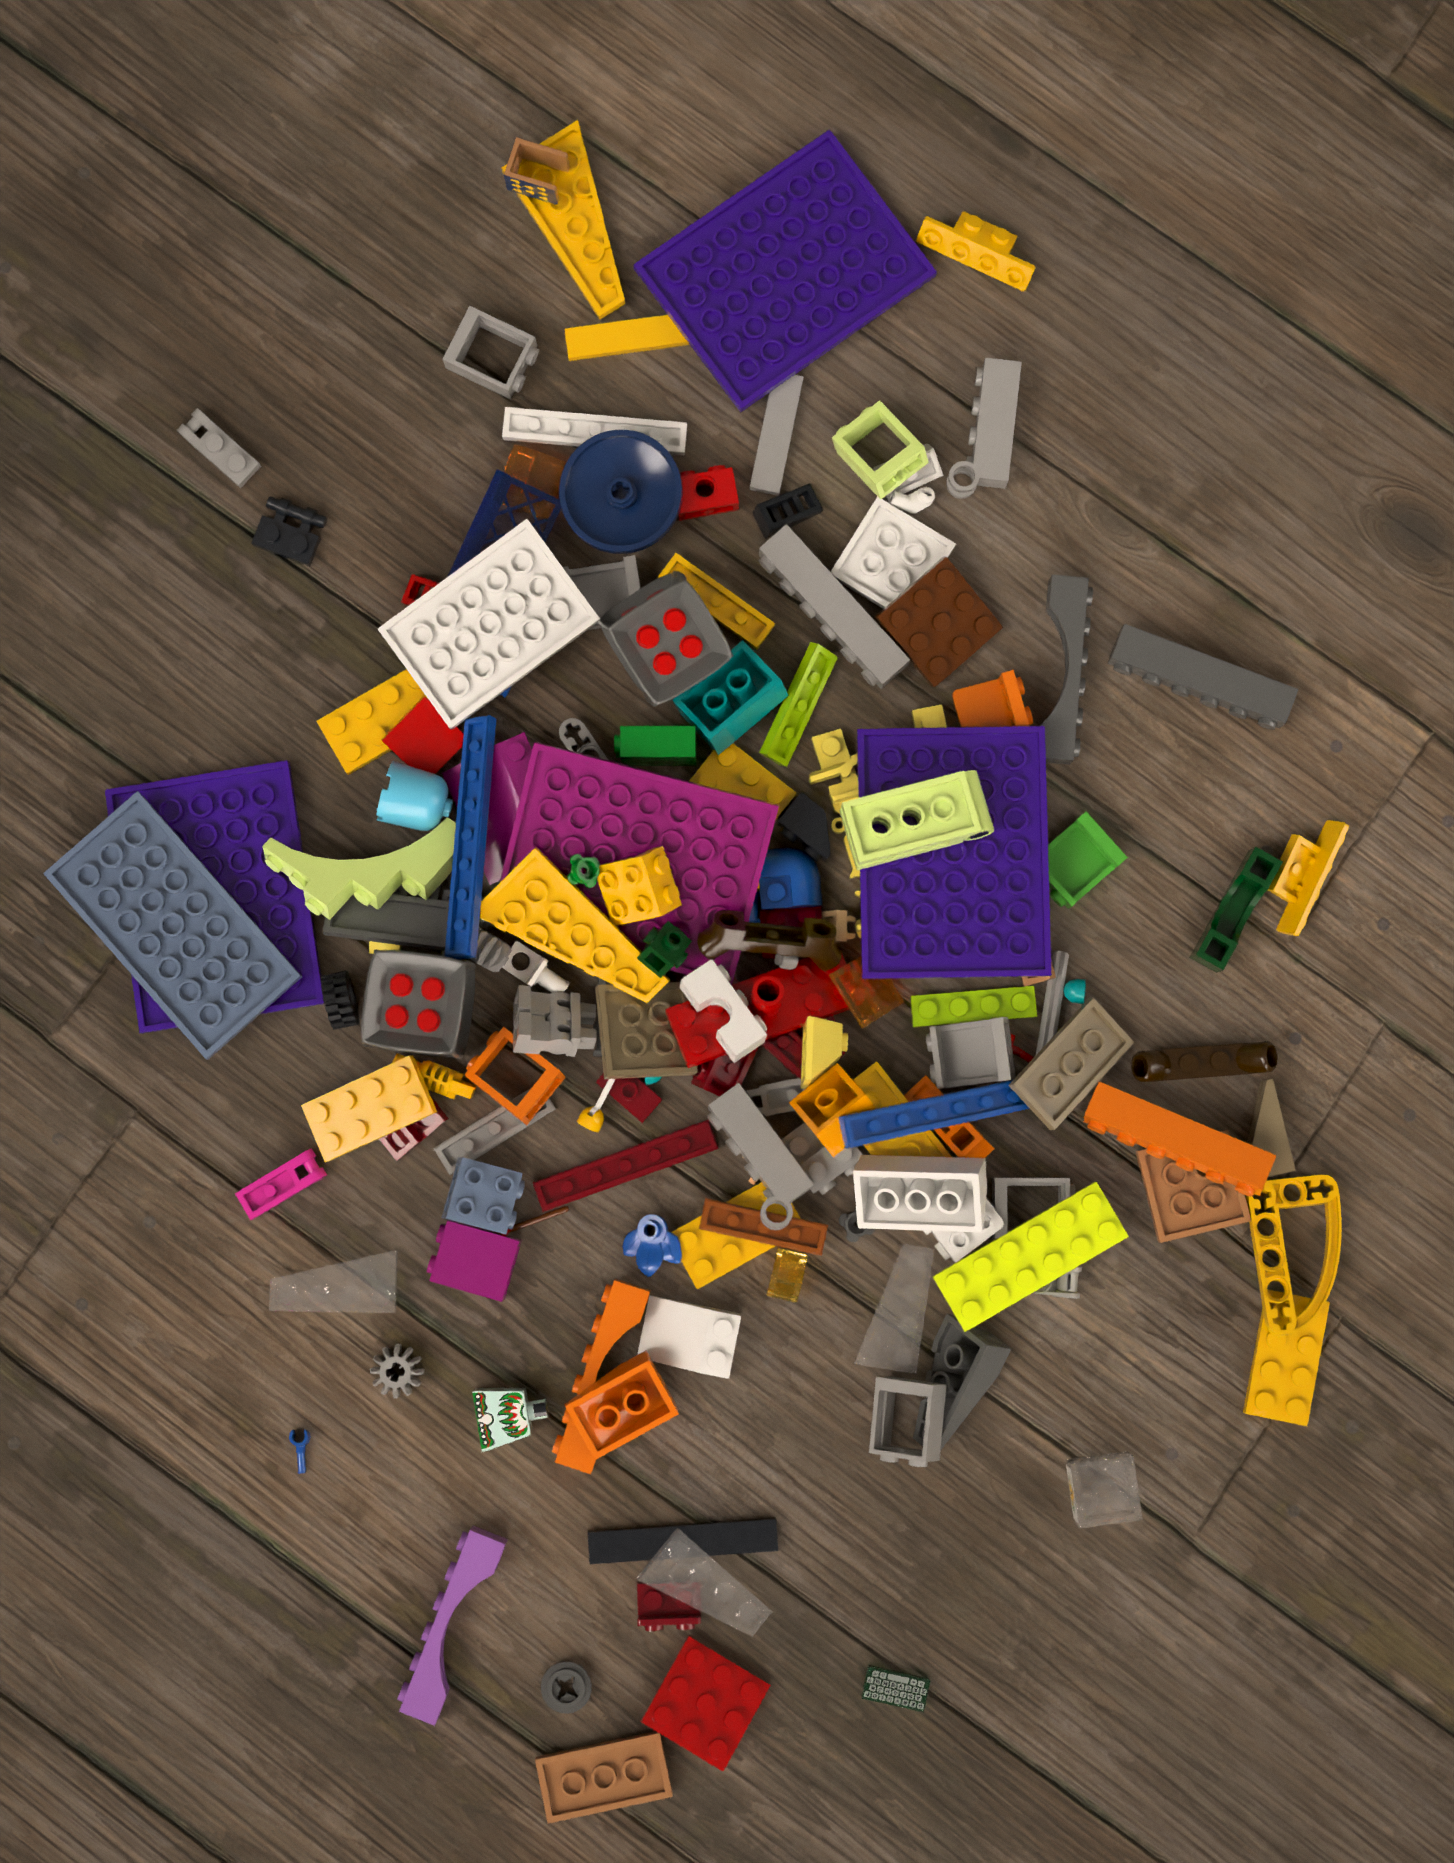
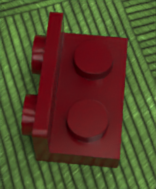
[691,1047,759,1097]
[637,1580,702,1631]

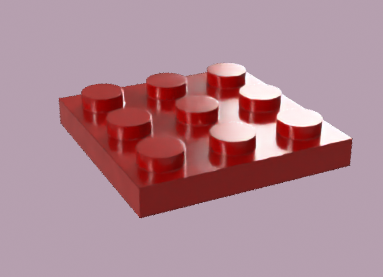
[640,1636,771,1772]

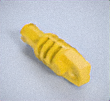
[392,1053,477,1099]

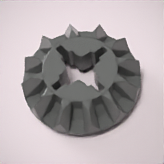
[541,1660,592,1714]

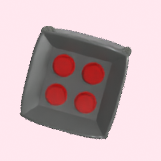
[597,571,733,706]
[361,949,476,1059]

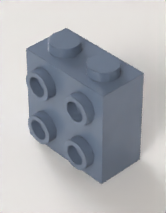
[441,1157,525,1234]

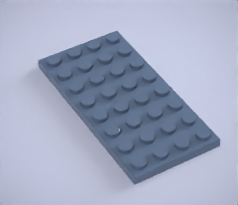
[43,791,302,1060]

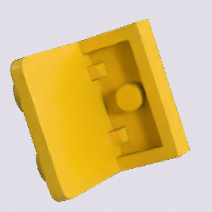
[597,846,682,925]

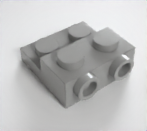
[781,1123,862,1195]

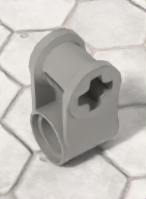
[1033,1266,1082,1299]

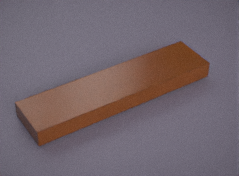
[699,1198,828,1256]

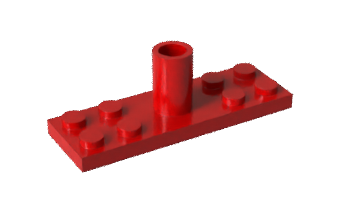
[665,955,862,1068]

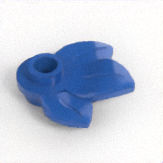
[623,1214,682,1277]

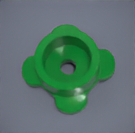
[567,854,600,888]

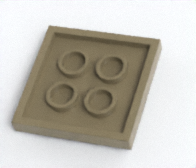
[595,982,698,1079]

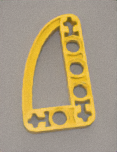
[1246,1175,1342,1336]

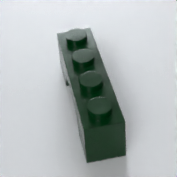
[1189,847,1283,973]

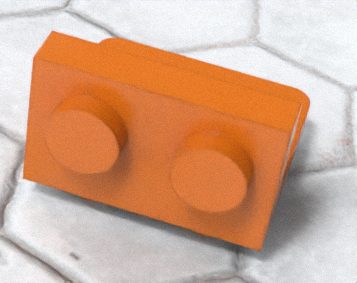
[952,670,1033,727]

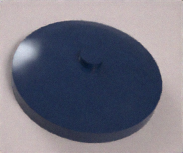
[559,430,683,554]

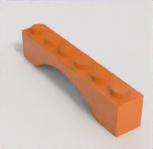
[552,1279,651,1474]

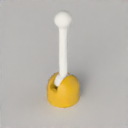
[577,1079,615,1133]

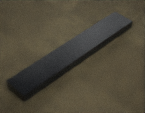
[588,1518,778,1564]

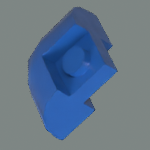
[759,848,823,911]

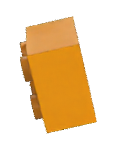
[789,1063,876,1157]

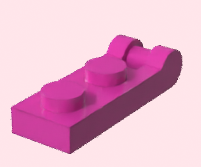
[235,1148,327,1220]

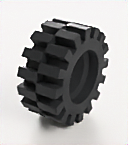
[321,970,360,1030]

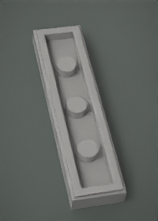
[749,375,804,496]
[433,1087,556,1175]

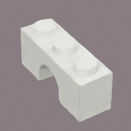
[680,959,767,1063]

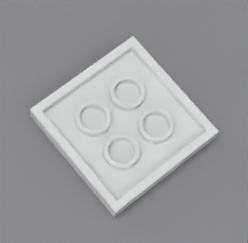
[831,496,956,609]

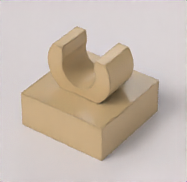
[822,910,856,943]

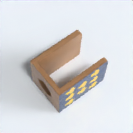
[504,137,570,205]

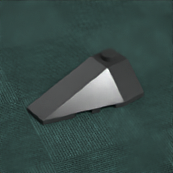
[913,1313,1011,1449]

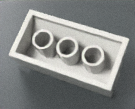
[853,1155,987,1232]

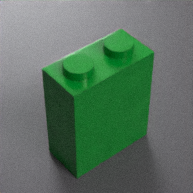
[614,726,696,766]

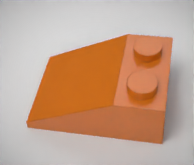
[565,1350,679,1460]

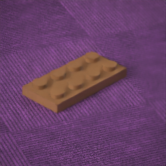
[535,1731,673,1824]

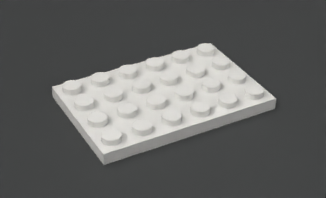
[378,519,600,730]

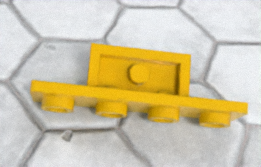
[916,211,1035,291]
[1268,820,1349,936]

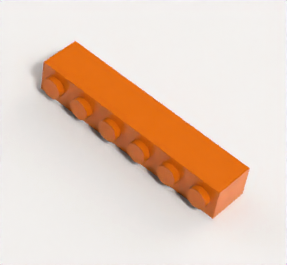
[1084,1081,1277,1197]

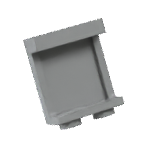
[563,555,640,630]
[926,1017,1016,1089]

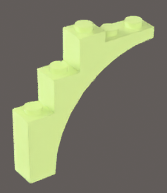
[263,817,456,920]

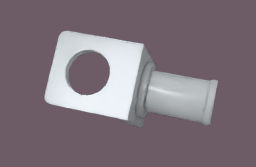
[502,941,570,993]

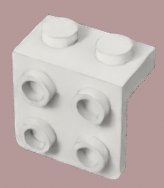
[922,1199,1004,1263]

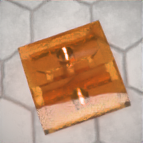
[493,444,566,523]
[829,956,904,1029]

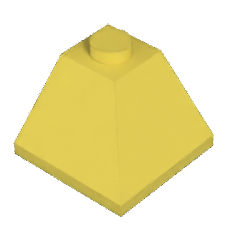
[801,1016,848,1089]

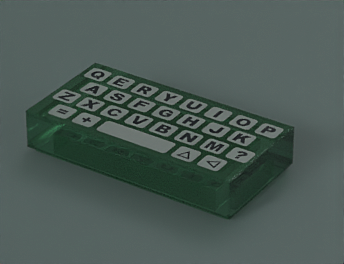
[861,1665,930,1712]

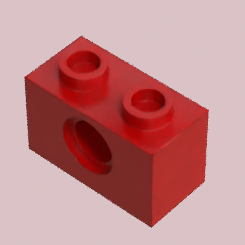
[678,465,739,521]

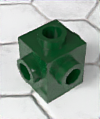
[637,921,692,978]

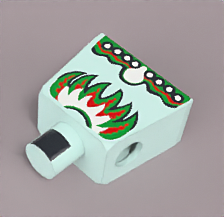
[472,1388,549,1452]

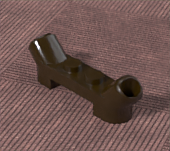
[697,910,842,971]
[1131,1041,1278,1082]

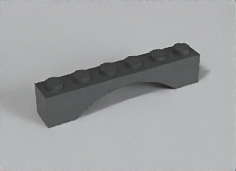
[1040,574,1093,765]

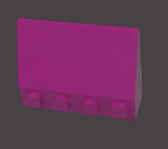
[442,732,532,886]

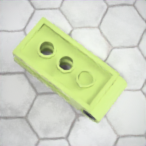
[840,770,994,870]

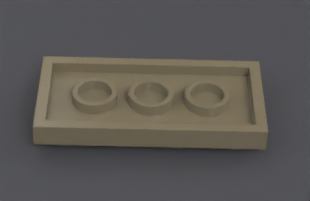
[1009,998,1134,1130]

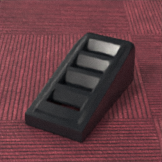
[753,483,823,539]

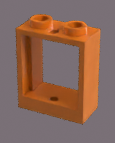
[464,1027,566,1126]

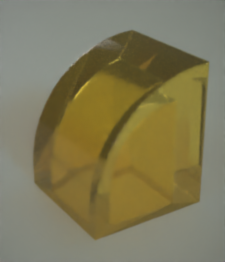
[766,1248,808,1303]

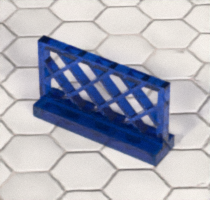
[447,469,561,577]

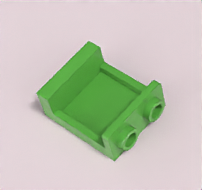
[1048,811,1128,909]

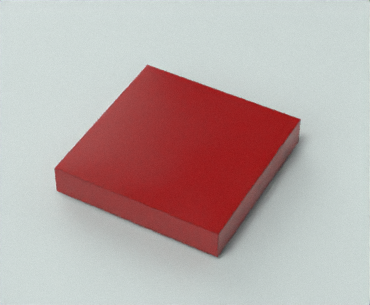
[381,695,464,774]

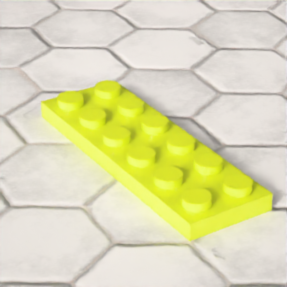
[932,1182,1129,1332]

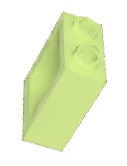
[832,400,929,499]

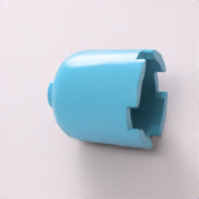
[376,761,453,831]

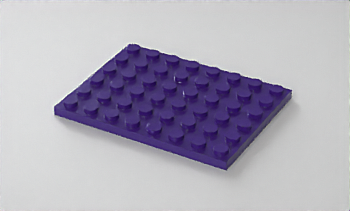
[634,129,937,413]
[857,726,1052,979]
[105,760,325,1034]

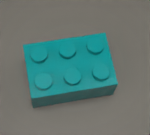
[673,640,789,755]

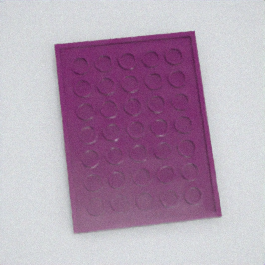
[489,741,779,986]

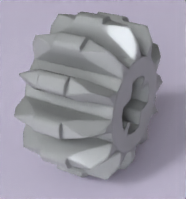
[469,927,512,972]
[370,1344,425,1398]

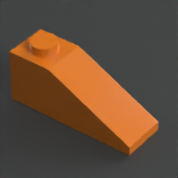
[904,1075,995,1158]

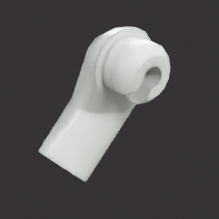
[888,487,935,514]

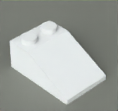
[637,1295,741,1379]

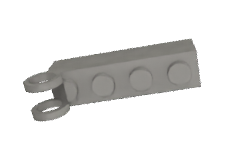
[946,358,1022,499]
[707,1083,814,1230]

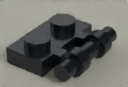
[251,496,328,567]

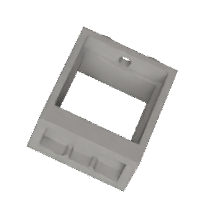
[442,306,539,399]
[992,1177,1076,1240]
[869,1376,947,1467]

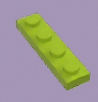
[759,642,838,767]
[910,986,1037,1027]

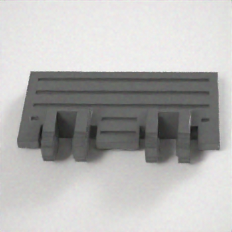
[323,883,450,951]

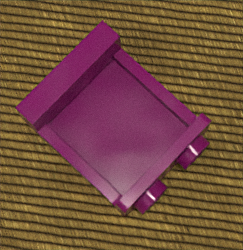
[427,1220,522,1302]

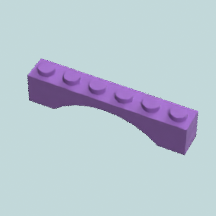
[397,1526,508,1726]

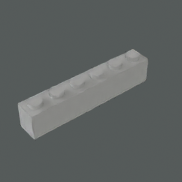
[758,524,910,689]

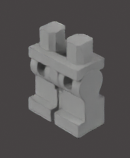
[513,985,597,1057]

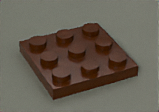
[875,556,1003,688]

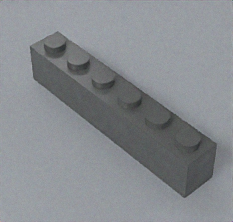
[1107,624,1299,730]

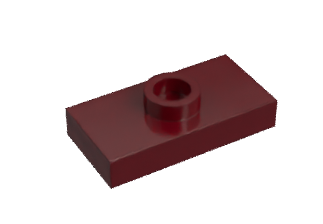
[595,1073,662,1123]

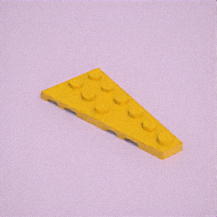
[501,120,625,320]

